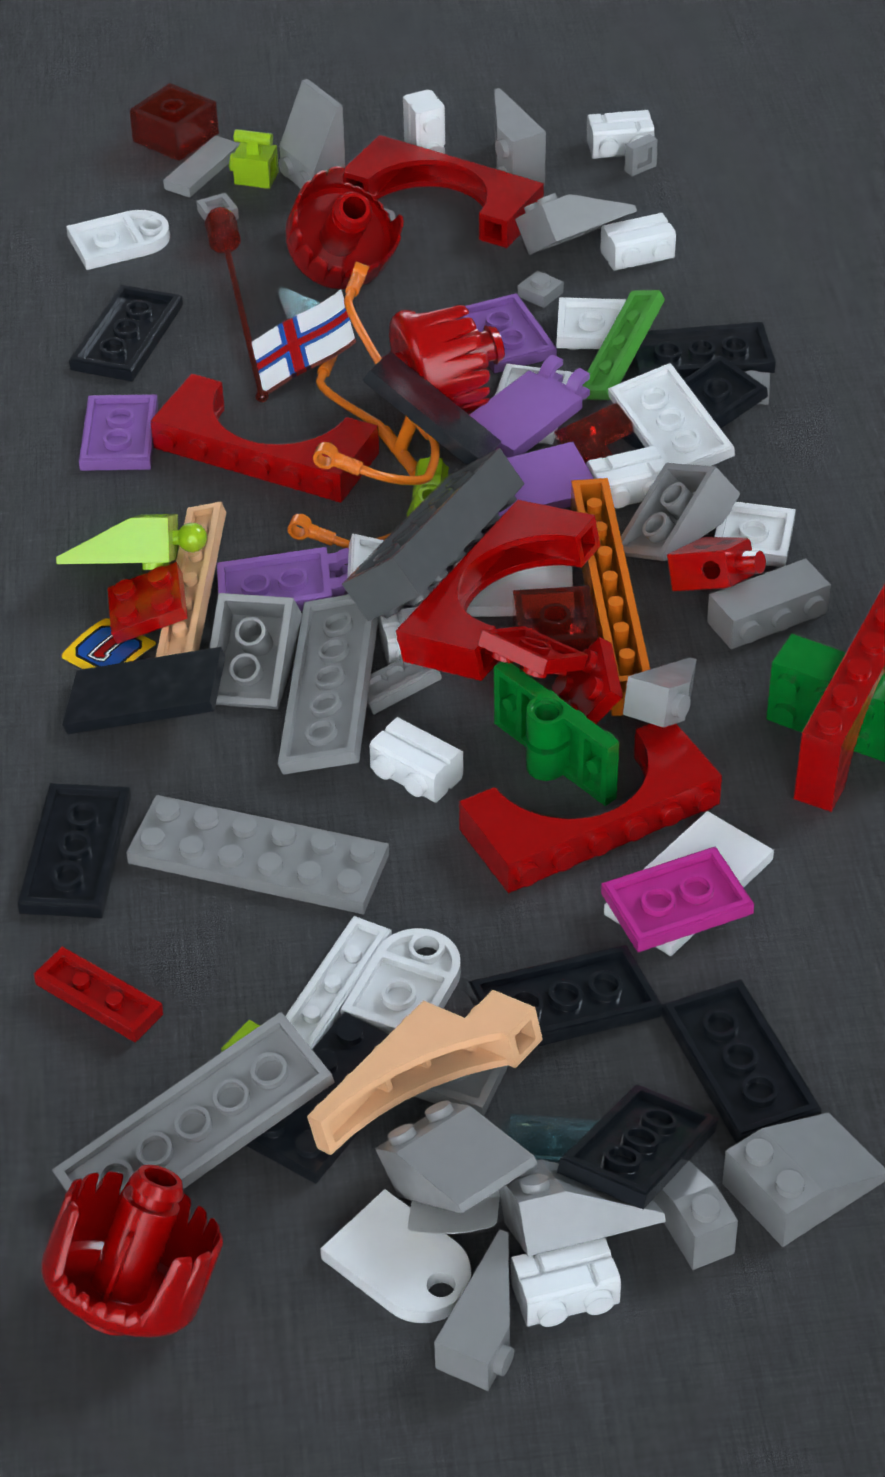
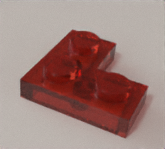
[554,402,634,463]

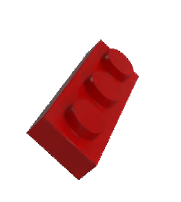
[34,946,164,1043]

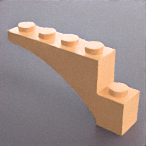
[307,990,543,1155]

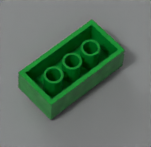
[766,633,885,762]

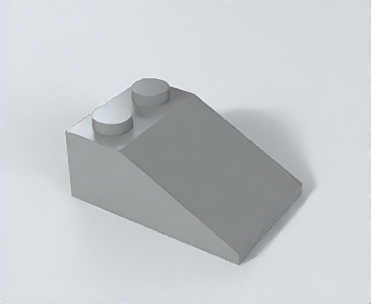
[278,79,345,189]
[494,88,546,186]
[515,193,637,255]
[621,463,740,561]
[210,593,302,709]
[375,1100,538,1213]
[722,1112,885,1247]
[499,1159,666,1256]

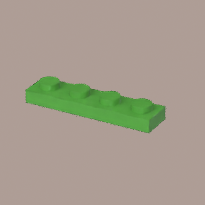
[583,290,665,400]

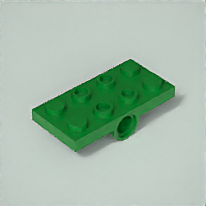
[494,662,619,807]

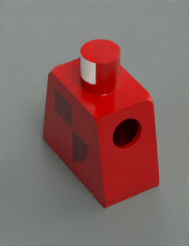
[667,537,766,591]

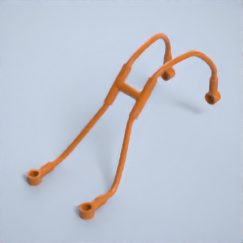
[287,261,440,549]

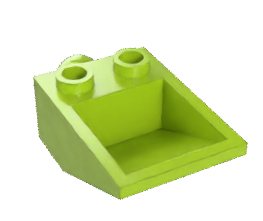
[56,514,207,570]

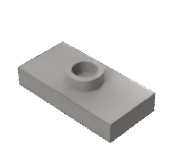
[367,658,442,715]

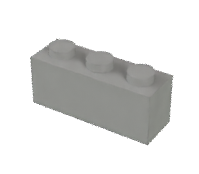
[707,558,831,650]

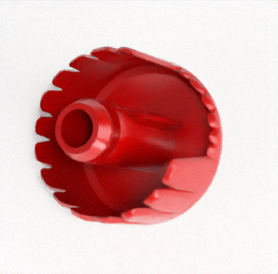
[285,166,404,289]
[382,305,505,414]
[41,1165,223,1337]

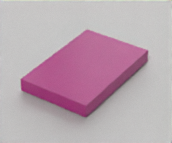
[601,846,754,952]

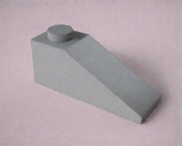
[623,657,697,727]
[653,1161,738,1270]
[434,1229,514,1391]

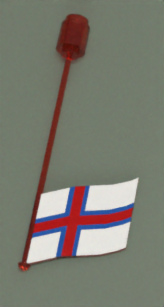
[205,207,356,403]

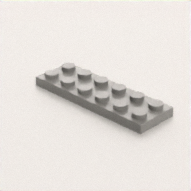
[278,594,379,775]
[126,795,389,914]
[52,1012,335,1195]

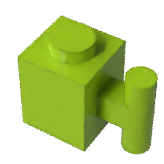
[229,129,279,189]

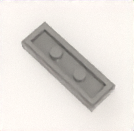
[163,135,240,198]

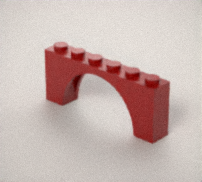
[343,135,544,248]
[150,373,379,503]
[396,500,600,681]
[793,584,885,812]
[459,723,722,893]

